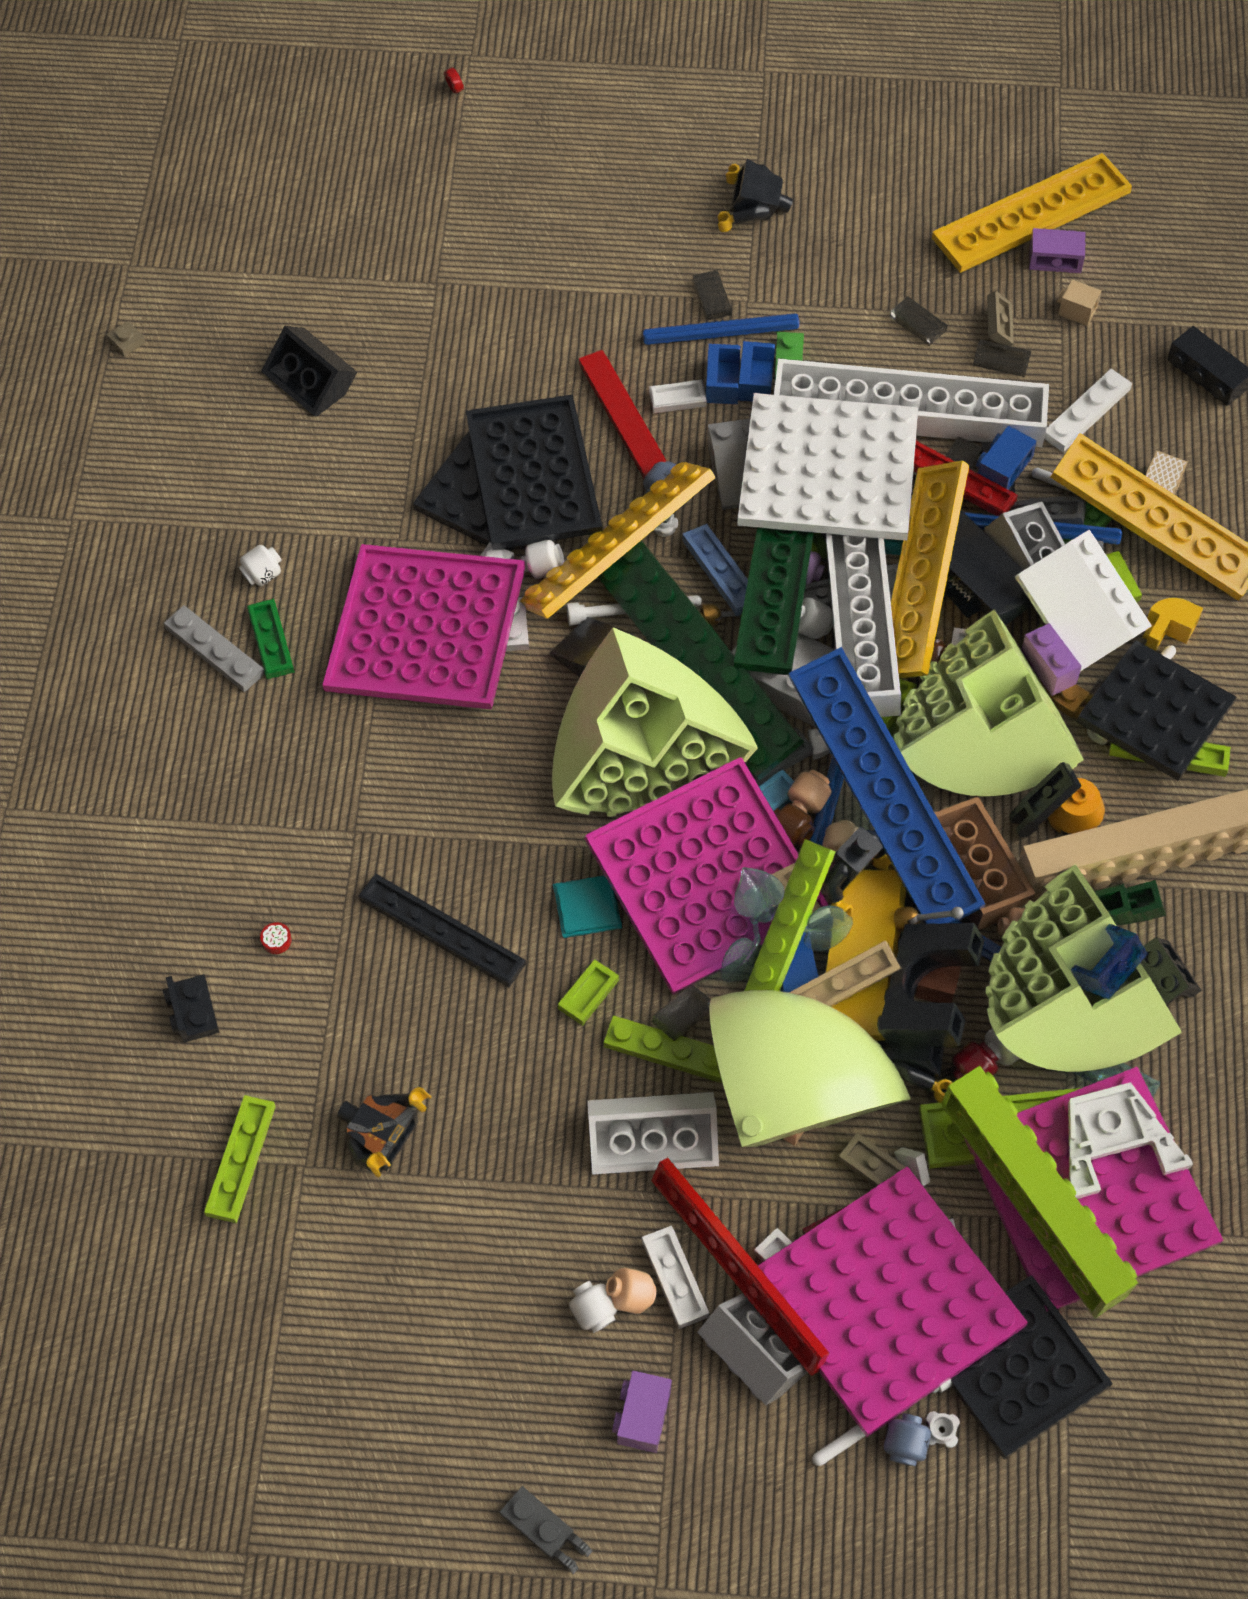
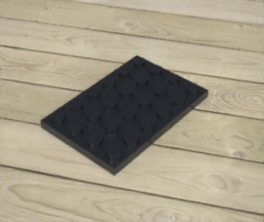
[466,394,603,550]

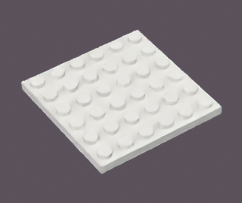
[737,393,918,541]

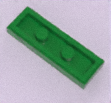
[247,599,295,680]

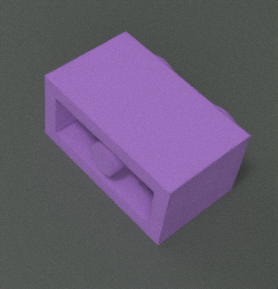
[1029,228,1085,273]
[1021,623,1082,696]
[612,1371,672,1453]

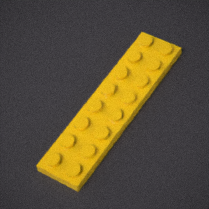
[932,153,1132,273]
[1050,433,1248,601]
[891,460,969,678]
[519,462,716,619]

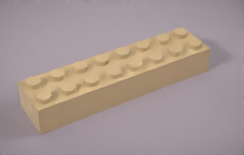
[1018,789,1248,903]

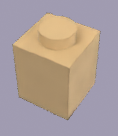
[1057,279,1101,326]

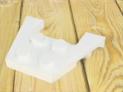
[1068,1082,1193,1199]

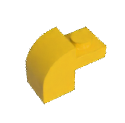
[1143,598,1203,651]

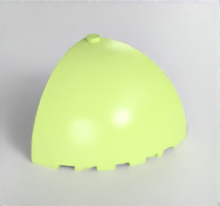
[894,610,1084,796]
[552,628,758,817]
[985,864,1182,1072]
[709,990,911,1147]

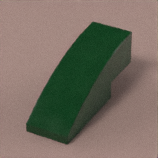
[1095,880,1166,926]

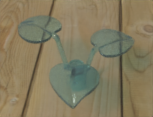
[720,867,853,982]

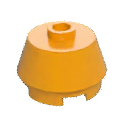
[1048,778,1105,834]

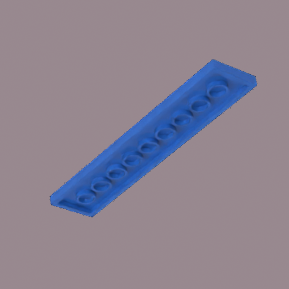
[789,647,985,924]

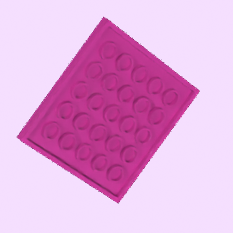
[322,544,525,710]
[584,757,830,995]
[963,1067,1224,1311]
[758,1166,1028,1437]

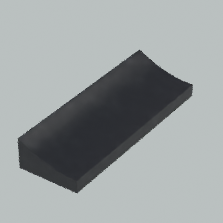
[947,510,1033,626]

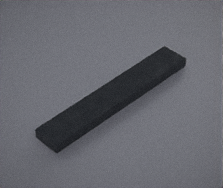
[359,873,526,988]

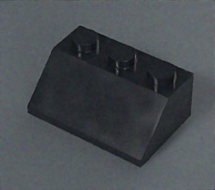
[261,326,357,416]

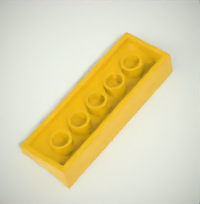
[826,870,906,1041]

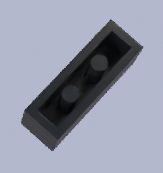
[1167,325,1248,406]

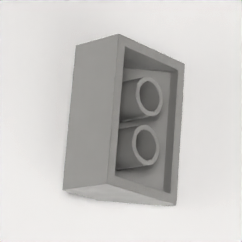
[984,501,1065,570]
[697,1293,807,1405]

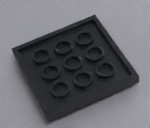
[413,431,513,551]
[1076,640,1237,781]
[951,1275,1113,1460]

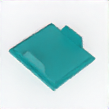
[553,875,622,938]

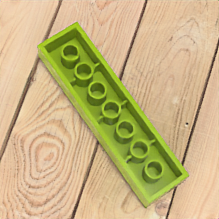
[941,1066,1138,1319]

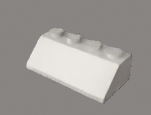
[587,1092,719,1175]

